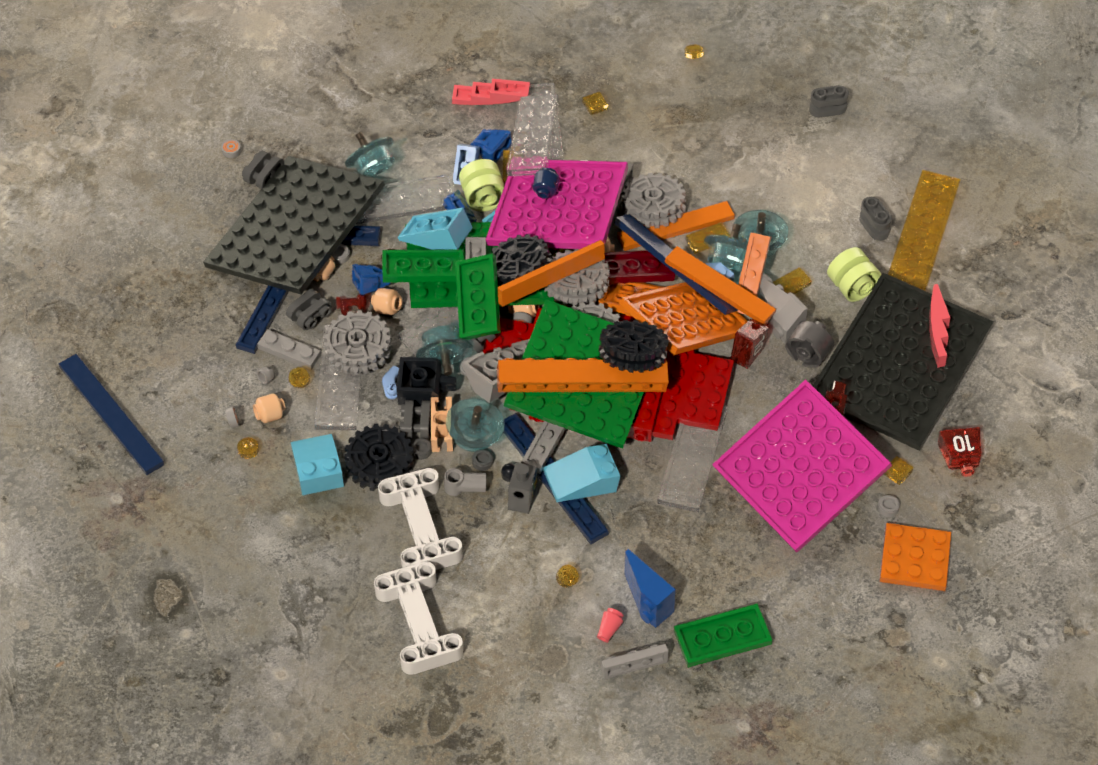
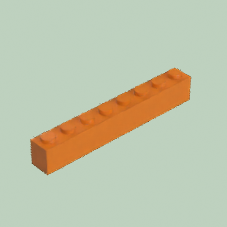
[497,358,669,392]

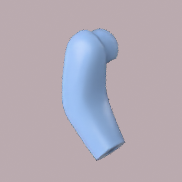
[382,366,399,399]

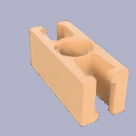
[431,397,453,452]

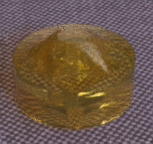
[684,44,703,59]
[288,367,310,389]
[237,437,259,459]
[556,565,579,588]

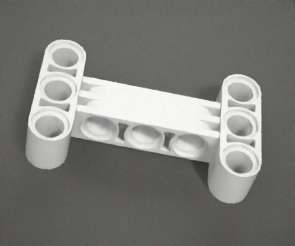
[378,468,463,570]
[374,561,463,675]

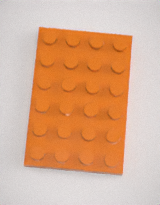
[619,282,755,355]

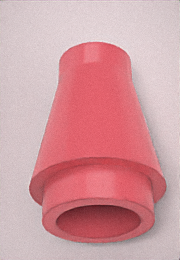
[597,608,624,643]

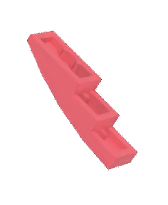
[452,79,530,105]
[929,284,950,368]

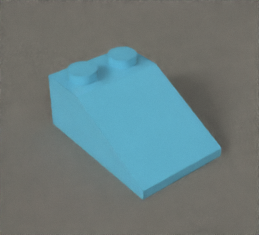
[398,208,473,250]
[291,434,344,495]
[543,444,620,502]

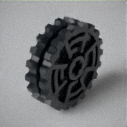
[492,234,553,287]
[599,320,669,373]
[344,424,414,491]

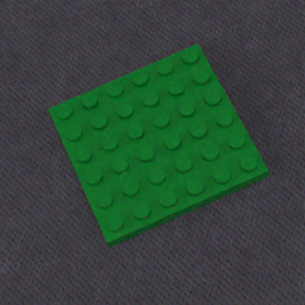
[503,300,644,449]

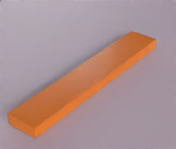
[617,201,735,251]
[498,240,605,307]
[665,246,776,326]

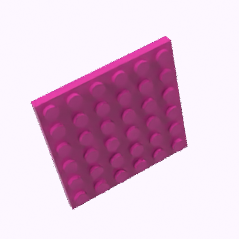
[486,159,628,249]
[712,379,892,553]

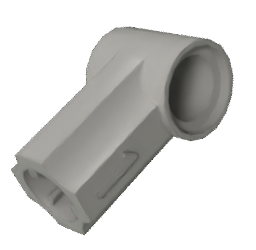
[444,468,486,496]

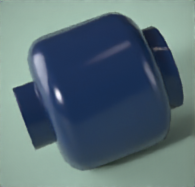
[532,168,560,199]

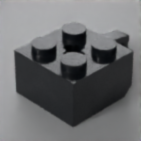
[397,357,457,406]

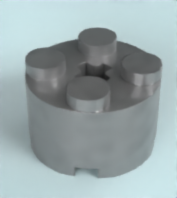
[785,321,835,368]

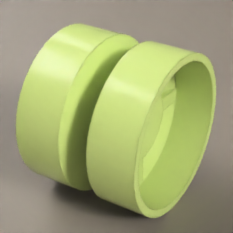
[459,159,505,212]
[827,247,882,302]

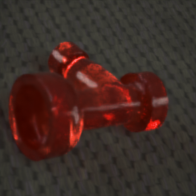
[336,294,366,316]

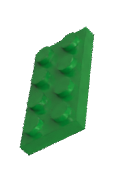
[382,249,464,283]
[455,253,501,341]
[673,604,772,668]

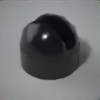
[501,463,515,482]

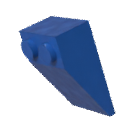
[624,549,676,628]

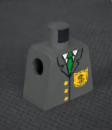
[508,463,538,514]

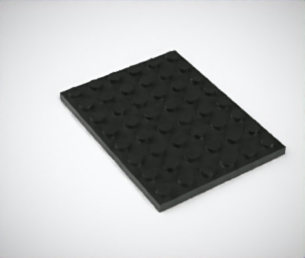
[203,156,385,295]
[813,273,994,451]

